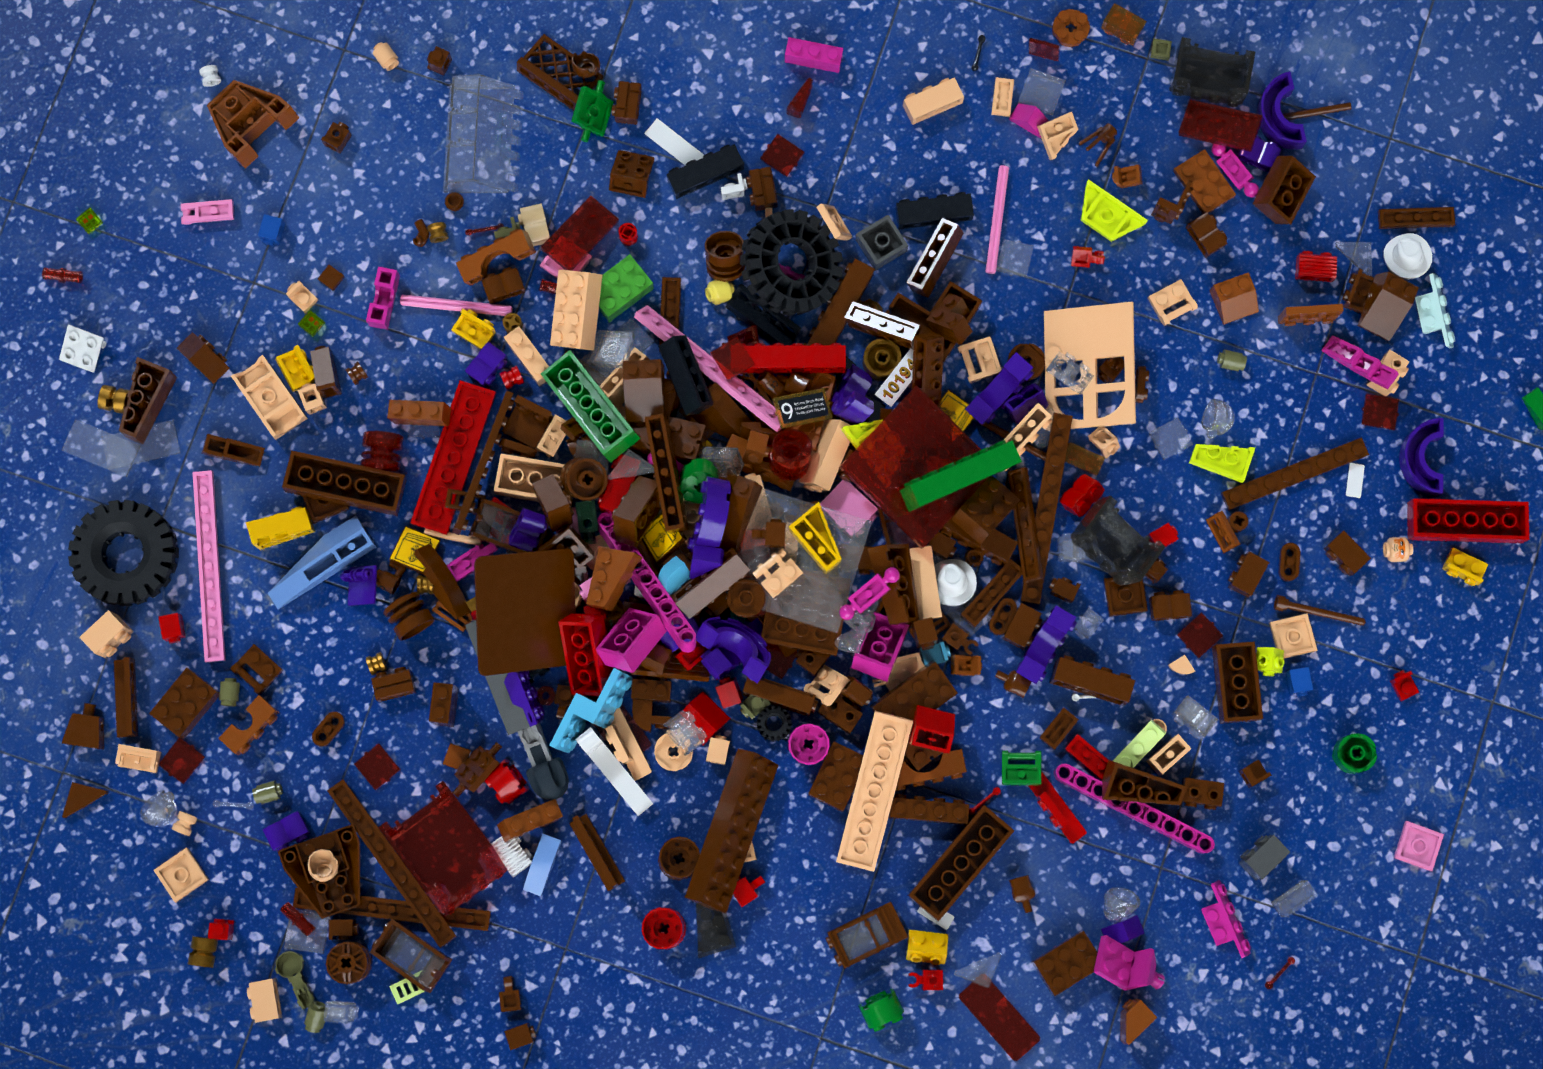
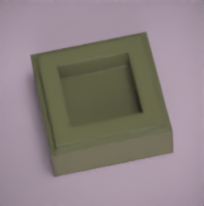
[1150,38,1172,61]

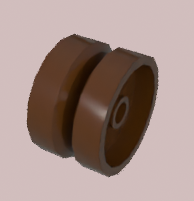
[560,457,608,501]

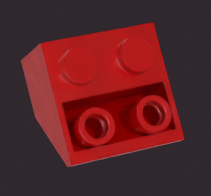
[908,705,955,754]

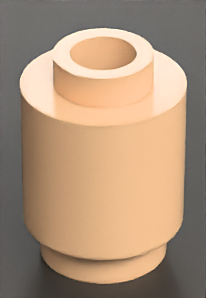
[373,42,399,71]

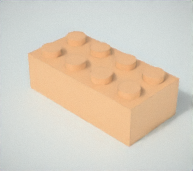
[550,270,603,351]
[494,454,573,506]

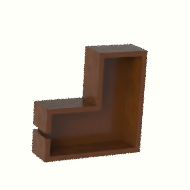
[885,281,982,365]
[626,378,709,465]
[870,661,958,771]

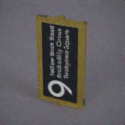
[773,388,833,429]

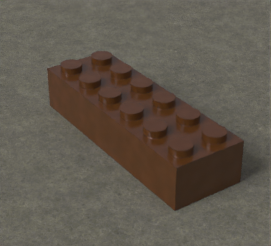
[282,450,407,516]
[907,805,1015,921]

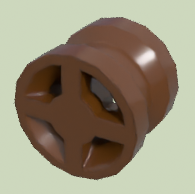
[345,362,368,386]
[1227,511,1248,533]

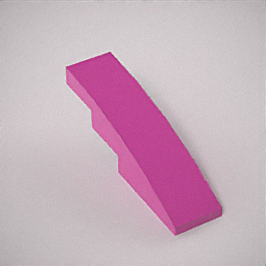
[1322,336,1399,389]

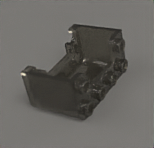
[1169,37,1256,107]
[1071,495,1166,586]

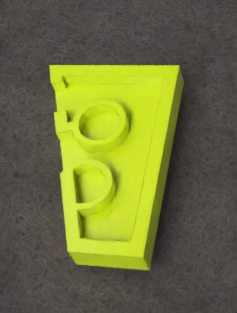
[1189,444,1256,483]

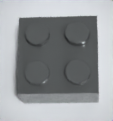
[855,215,908,271]
[1239,835,1290,880]

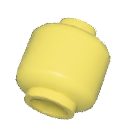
[705,280,734,305]

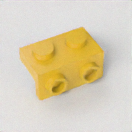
[451,309,496,349]
[275,345,315,392]
[906,930,948,965]

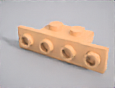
[605,707,652,781]

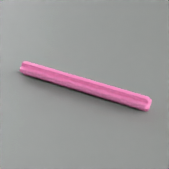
[986,165,1009,274]
[400,295,513,316]

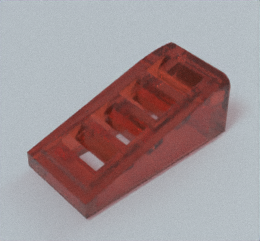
[786,78,813,119]

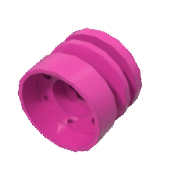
[788,724,829,765]

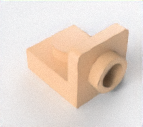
[286,281,318,313]
[1088,426,1120,459]

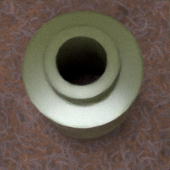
[1217,349,1247,372]
[219,678,240,706]
[252,780,283,804]
[304,1001,328,1033]

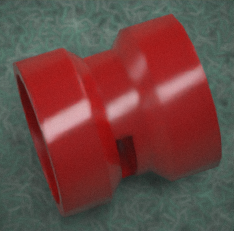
[618,223,638,246]
[499,365,524,390]

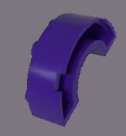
[1257,71,1307,150]
[965,352,1034,424]
[831,364,874,425]
[1399,418,1444,497]
[687,476,731,552]
[1016,605,1077,684]
[696,617,771,684]
[700,618,763,680]

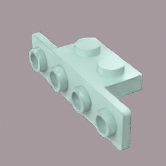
[1415,273,1455,348]

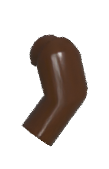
[413,219,430,247]

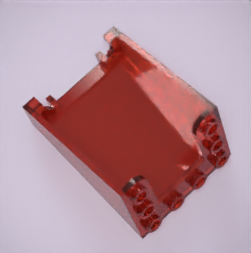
[378,781,508,918]

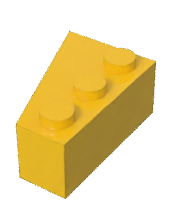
[789,502,842,574]
[245,506,315,550]

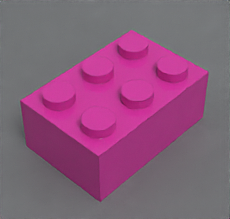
[596,608,667,673]
[851,611,909,682]

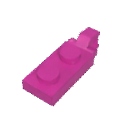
[446,544,498,582]

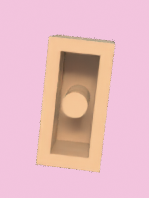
[1146,734,1191,776]
[247,978,282,1023]

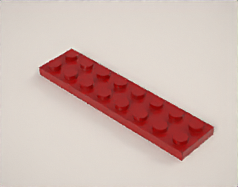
[410,380,496,535]

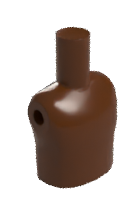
[776,372,813,396]
[995,670,1032,698]
[1009,875,1035,913]

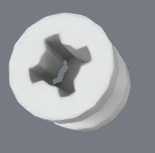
[199,65,221,87]

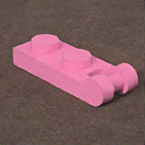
[180,199,234,225]

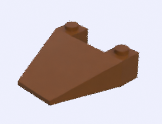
[207,80,299,169]

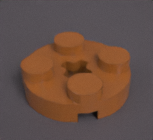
[1052,9,1090,47]

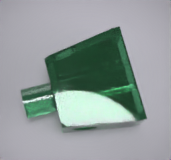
[576,500,599,544]

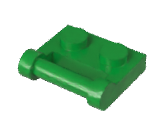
[1002,751,1042,785]

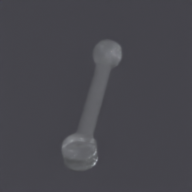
[213,800,254,810]

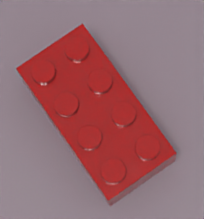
[558,613,613,696]

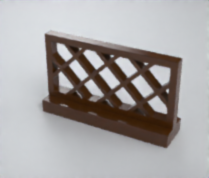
[517,34,603,111]
[569,814,625,892]

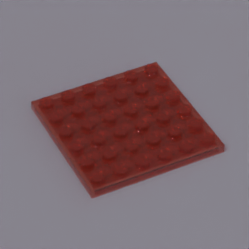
[839,386,987,549]

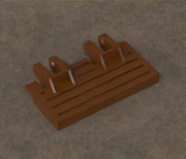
[631,639,709,682]

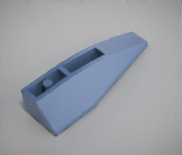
[268,516,377,610]

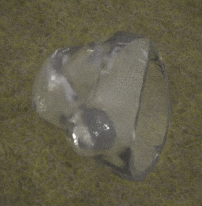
[1201,399,1235,439]
[140,790,178,827]
[1103,887,1140,923]

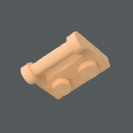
[1148,279,1198,326]
[958,337,1001,383]
[804,665,850,706]

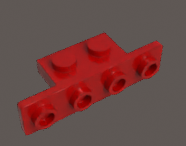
[1028,771,1087,844]

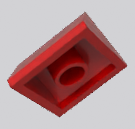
[676,692,731,746]

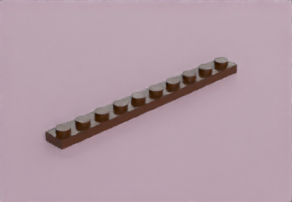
[1020,413,1073,604]
[327,779,457,949]
[293,888,491,931]

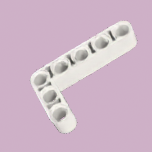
[575,727,653,816]

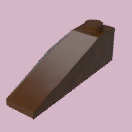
[691,382,752,439]
[716,475,763,553]

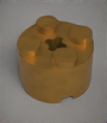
[863,339,901,381]

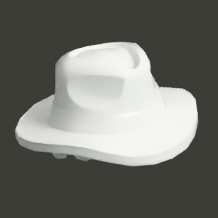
[1383,233,1432,280]
[934,559,977,606]

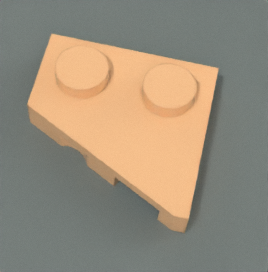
[1037,112,1078,160]

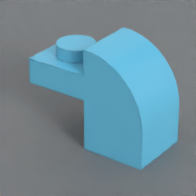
[658,556,690,597]

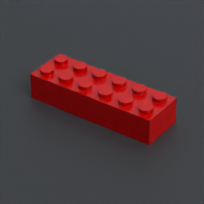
[1407,498,1529,543]

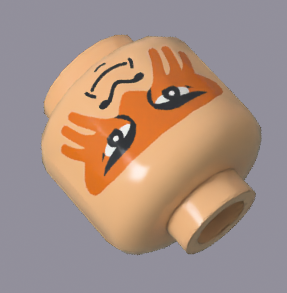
[1383,537,1413,562]

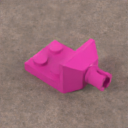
[1094,935,1165,991]

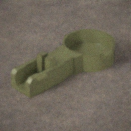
[275,951,315,1010]

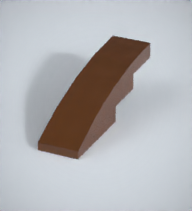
[414,544,470,619]

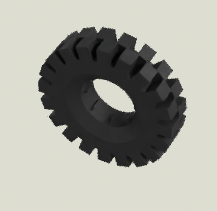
[740,209,843,316]
[68,500,179,606]

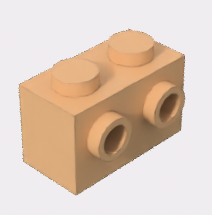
[1367,350,1410,397]

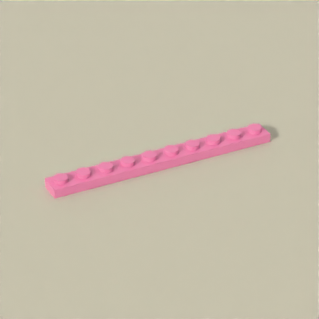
[634,305,788,432]
[193,470,226,663]

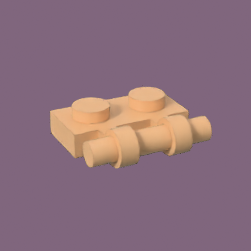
[752,548,803,599]

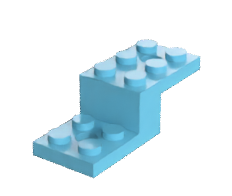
[549,668,633,753]

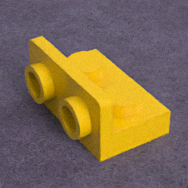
[1442,547,1488,586]

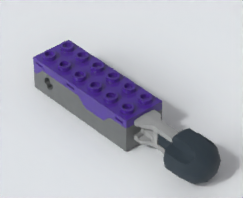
[465,610,569,800]

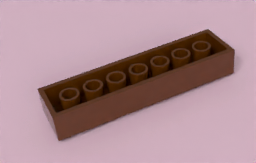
[685,749,778,913]

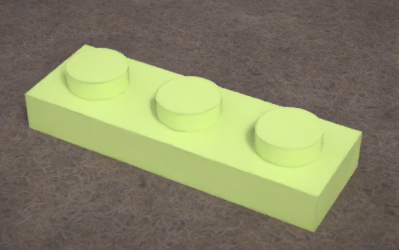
[1113,719,1166,768]

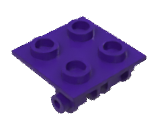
[340,565,377,606]

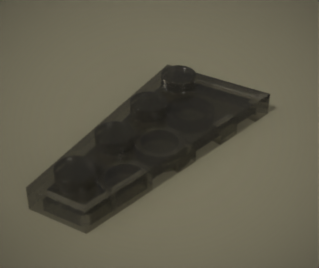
[696,903,736,959]

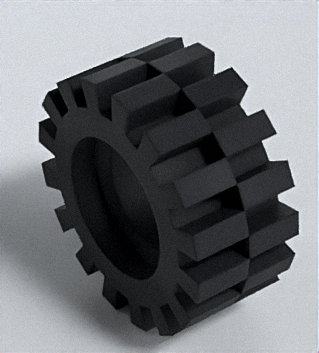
[757,705,792,742]

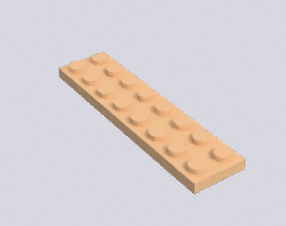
[836,711,913,872]

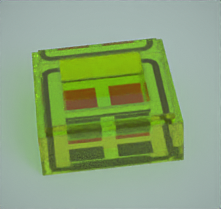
[76,207,103,234]
[298,310,325,337]

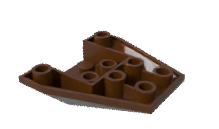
[278,824,360,919]

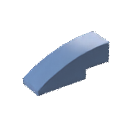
[523,833,562,896]

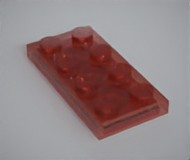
[1178,99,1263,152]
[541,196,619,271]

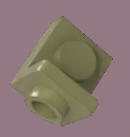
[494,217,521,239]
[740,695,771,720]

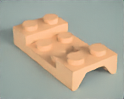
[231,355,308,440]

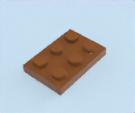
[1173,149,1236,214]
[1278,304,1344,326]

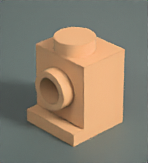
[298,383,327,415]

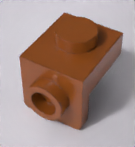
[1112,164,1143,189]
[951,655,982,676]

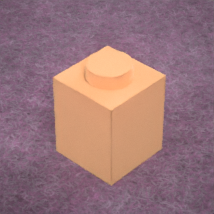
[706,735,730,765]

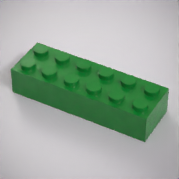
[541,350,641,462]
[900,440,1022,512]

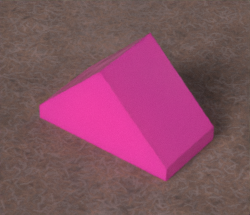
[1009,103,1049,138]

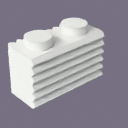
[490,836,533,877]

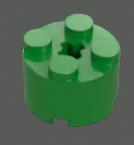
[680,458,719,503]
[1332,733,1377,774]
[858,989,904,1032]

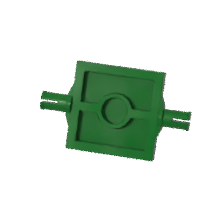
[571,80,614,142]

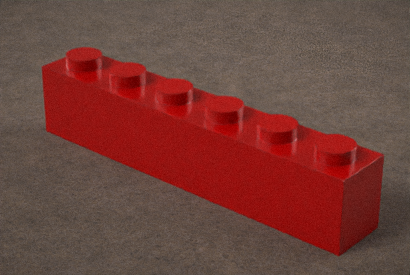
[731,343,846,374]

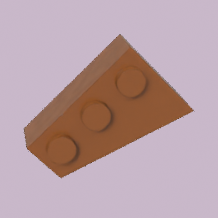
[586,547,643,611]

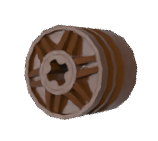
[705,231,746,282]
[383,592,435,641]
[658,836,700,881]
[326,942,373,984]

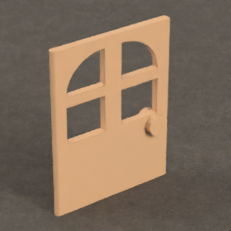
[1044,302,1136,431]

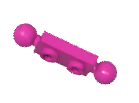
[1211,142,1259,198]
[839,567,900,620]

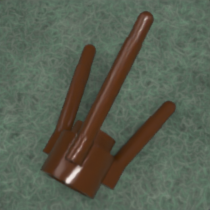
[1078,123,1117,167]

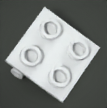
[59,325,106,373]

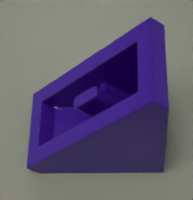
[689,545,724,580]
[1101,915,1144,943]

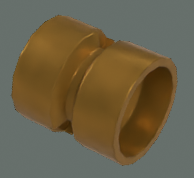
[97,385,129,414]
[188,936,218,968]

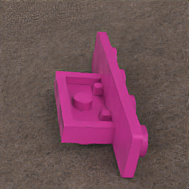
[1201,880,1251,958]

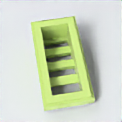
[389,970,425,1004]

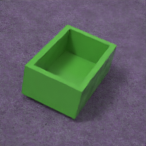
[599,254,654,323]

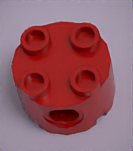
[485,759,529,804]

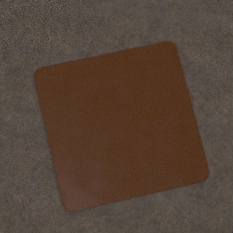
[474,549,576,676]

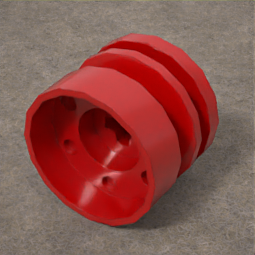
[641,907,686,949]

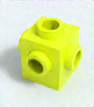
[1256,647,1284,676]

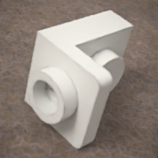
[721,173,747,200]

